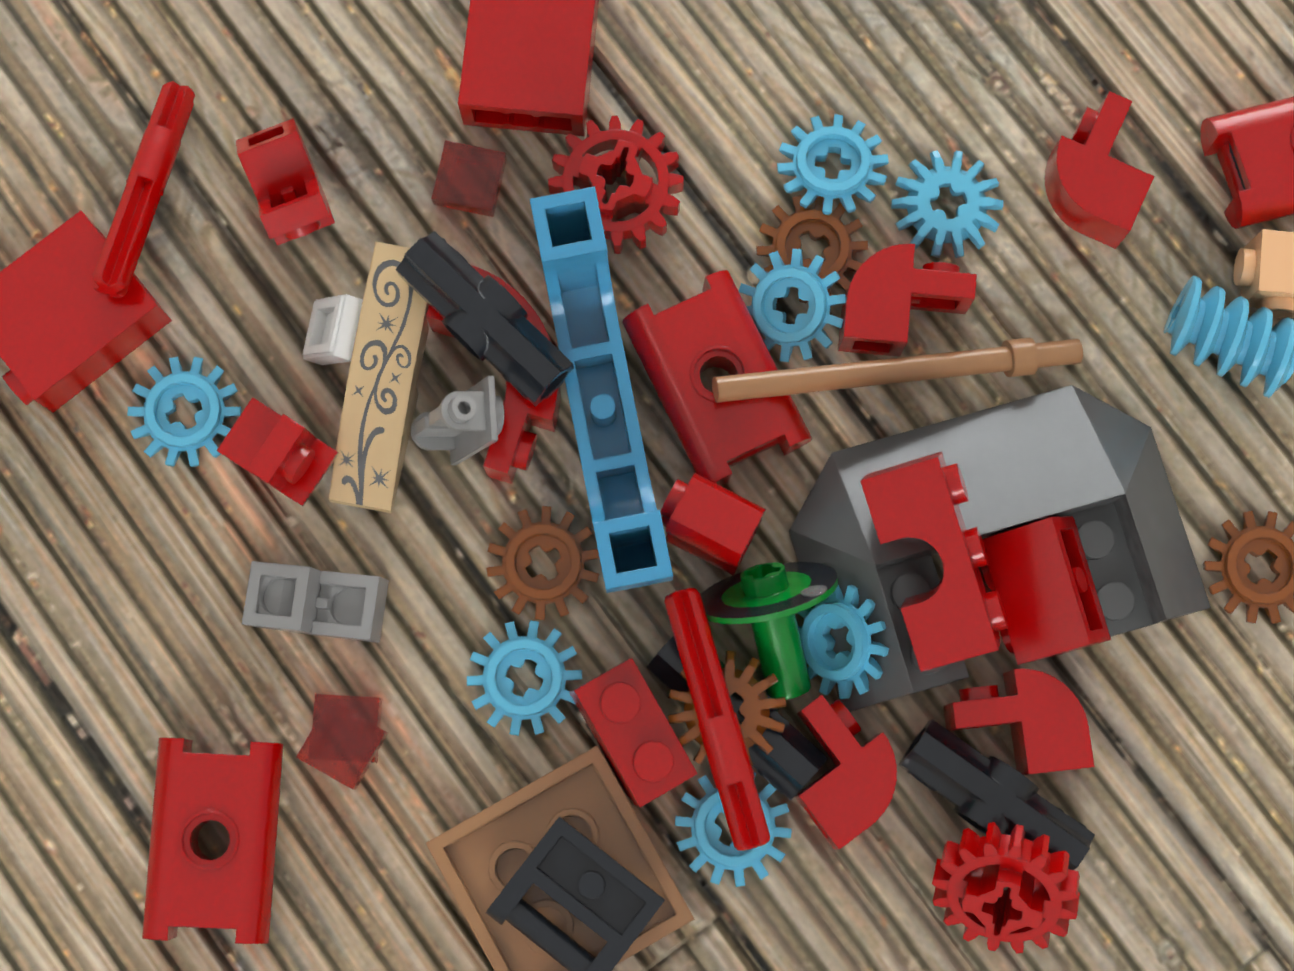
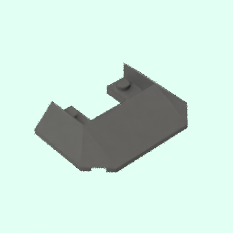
[789,385,1211,712]

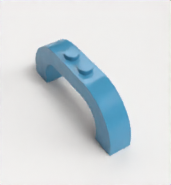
[530,186,673,593]

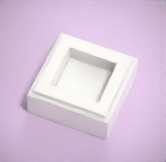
[302,294,363,365]

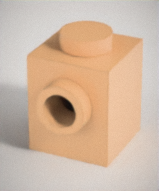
[1233,229,1294,319]

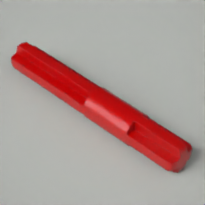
[92,81,195,298]
[664,588,770,851]

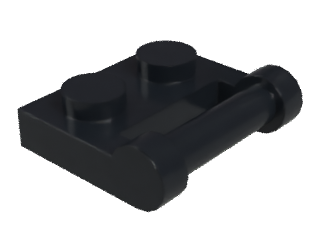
[486,817,665,971]

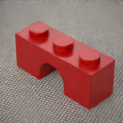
[860,451,1009,672]

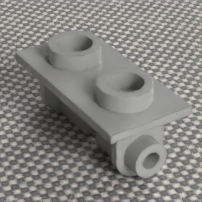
[410,376,504,465]

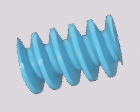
[1163,275,1294,398]

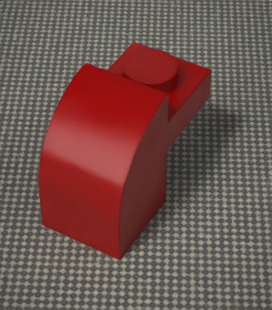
[1044,91,1155,249]
[236,118,335,246]
[838,244,977,357]
[216,397,339,506]
[943,668,1094,775]
[795,695,897,850]

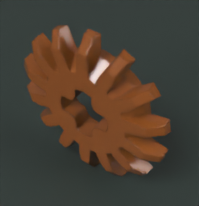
[756,195,868,303]
[486,506,599,620]
[1203,511,1294,624]
[667,651,786,765]

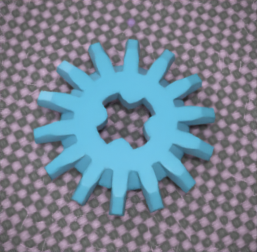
[777,114,889,215]
[891,150,1003,258]
[739,249,846,362]
[127,357,242,467]
[798,585,889,699]
[467,620,582,736]
[675,772,792,887]

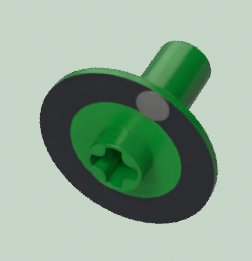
[701,562,838,700]

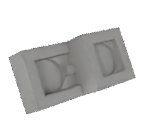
[242,561,389,643]

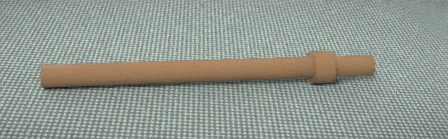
[712,337,1083,403]

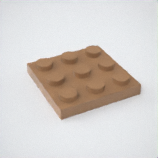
[426,745,695,971]

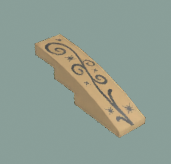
[329,242,429,513]

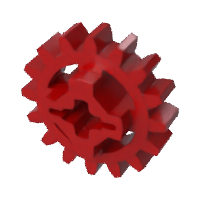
[548,115,684,254]
[932,822,1080,954]

